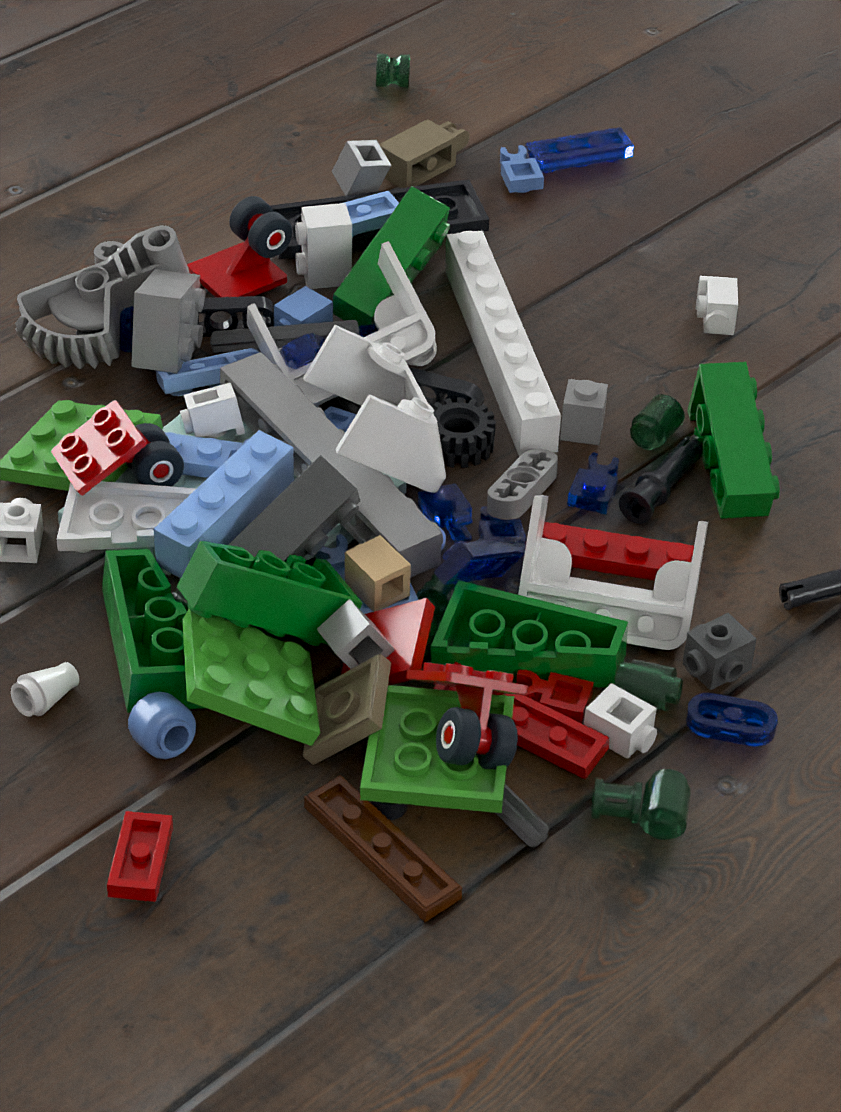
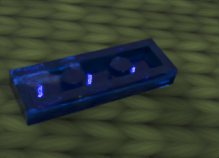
[525,127,634,173]
[434,536,526,585]

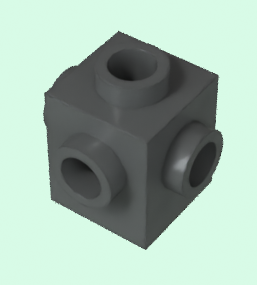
[683,613,757,690]

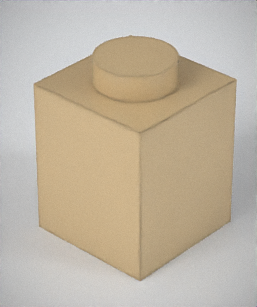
[345,535,411,612]

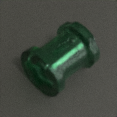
[591,777,642,824]

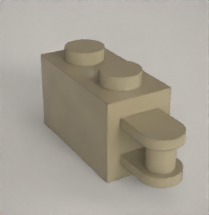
[379,119,470,188]

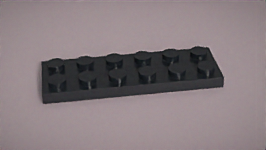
[270,179,489,260]

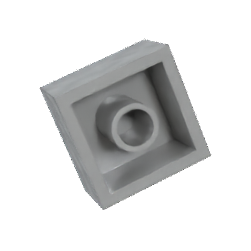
[132,269,205,373]

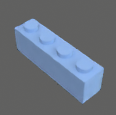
[153,430,294,578]

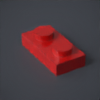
[107,811,173,902]

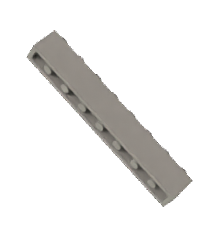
[220,352,443,578]

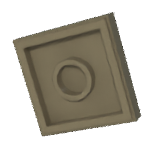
[303,653,391,765]

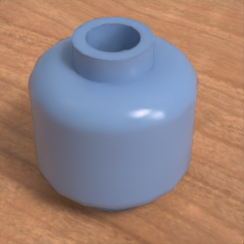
[128,691,196,759]

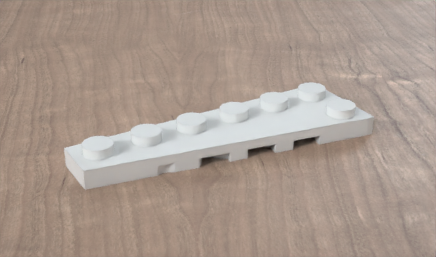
[57,481,197,553]

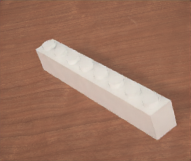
[445,231,561,457]

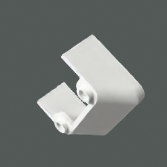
[247,241,435,406]
[303,325,446,493]
[518,495,708,650]

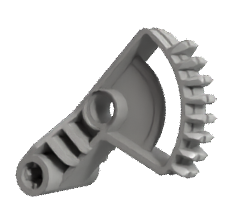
[15,225,190,369]

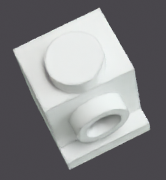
[696,276,738,335]
[180,383,245,438]
[0,498,44,563]
[584,683,657,759]

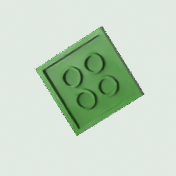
[0,400,163,491]
[182,609,320,746]
[360,685,514,813]

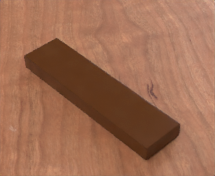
[304,775,463,922]

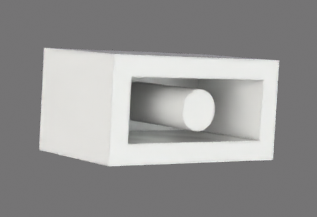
[295,203,352,289]

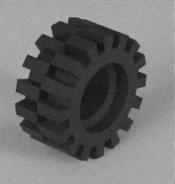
[432,397,496,468]

